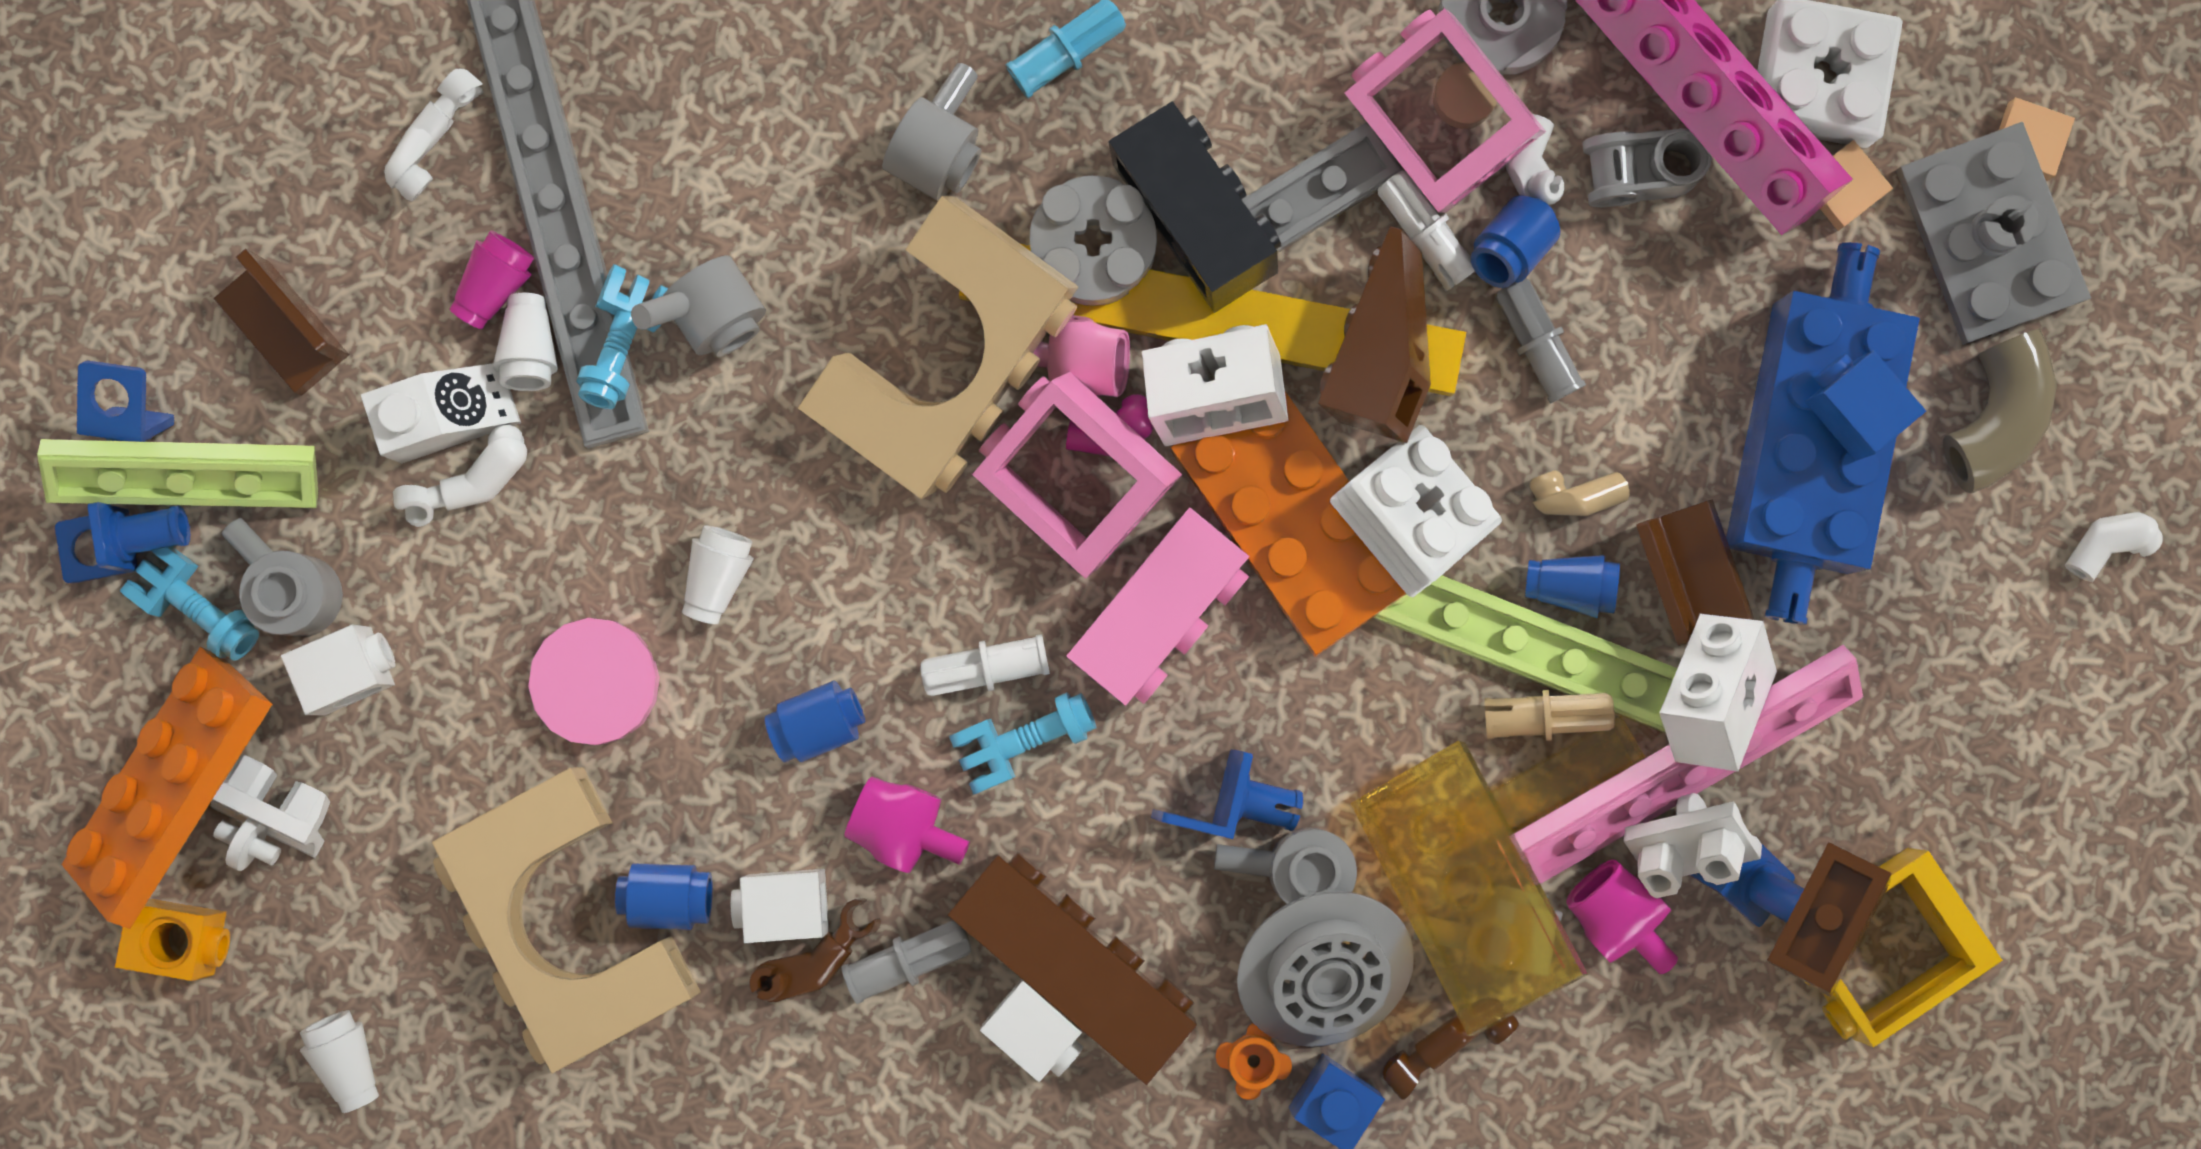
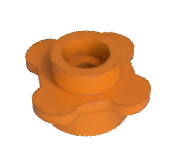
[1215,1023,1292,1100]

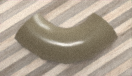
[1943,328,2057,493]

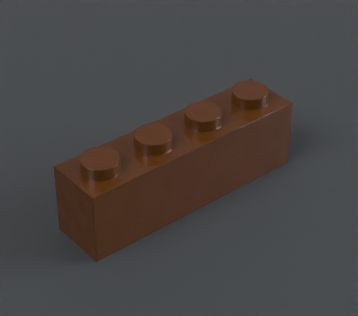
[948,852,1197,1086]

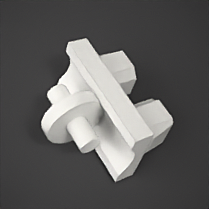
[211,755,330,871]
[1623,793,1762,898]

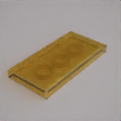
[1350,740,1588,1036]

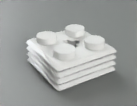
[1757,0,1903,148]
[1330,425,1502,597]

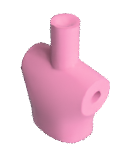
[1033,315,1130,397]

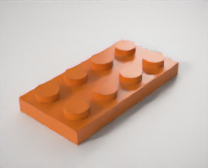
[1170,391,1407,657]
[61,646,273,929]

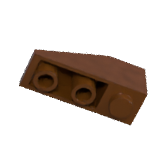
[1318,226,1431,444]

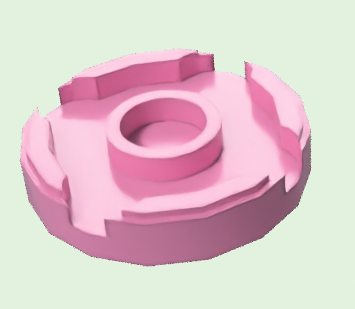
[528,618,660,745]

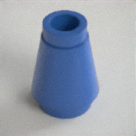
[1525,555,1620,618]

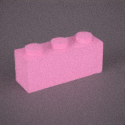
[1066,507,1249,706]

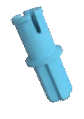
[1005,0,1126,98]

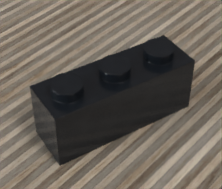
[1108,101,1281,313]

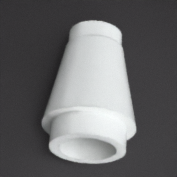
[493,293,558,391]
[682,525,754,624]
[300,1010,379,1113]

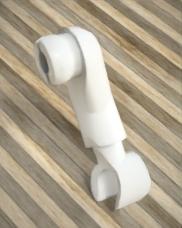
[384,69,483,202]
[393,425,527,527]

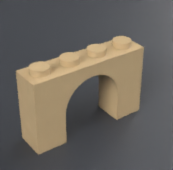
[798,196,1079,499]
[432,767,701,1074]

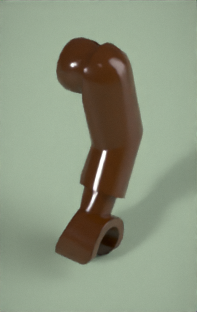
[749,898,881,1002]
[1383,997,1519,1100]

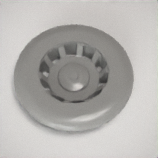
[1237,891,1414,1047]

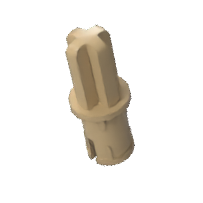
[1484,690,1615,741]

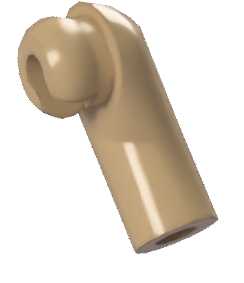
[1530,470,1630,516]

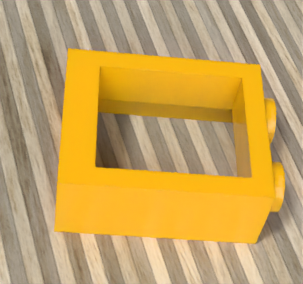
[1804,848,2003,1048]

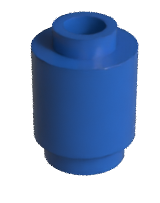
[1471,195,1561,288]
[765,680,865,763]
[615,863,713,930]

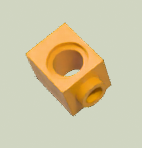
[115,899,230,981]

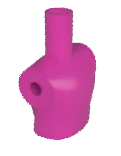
[844,776,970,873]
[1566,859,1678,974]

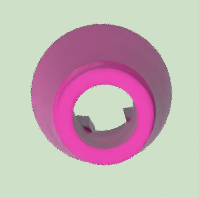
[449,231,534,329]

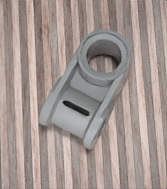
[1582,128,1712,208]

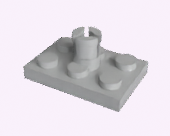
[1896,122,2091,345]

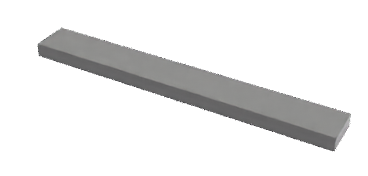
[467,0,649,449]

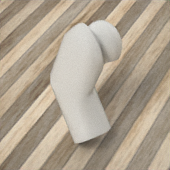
[1506,114,1565,205]
[2065,512,2163,582]

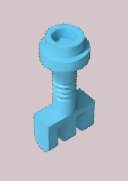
[576,264,668,409]
[120,546,259,661]
[949,692,1096,795]

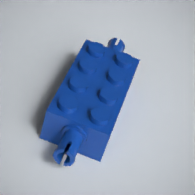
[1726,242,1920,625]

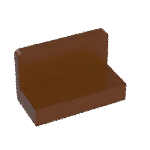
[213,248,350,396]
[1636,499,1755,646]
[1767,842,1892,997]

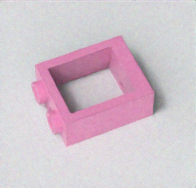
[1344,8,1546,213]
[972,371,1182,579]

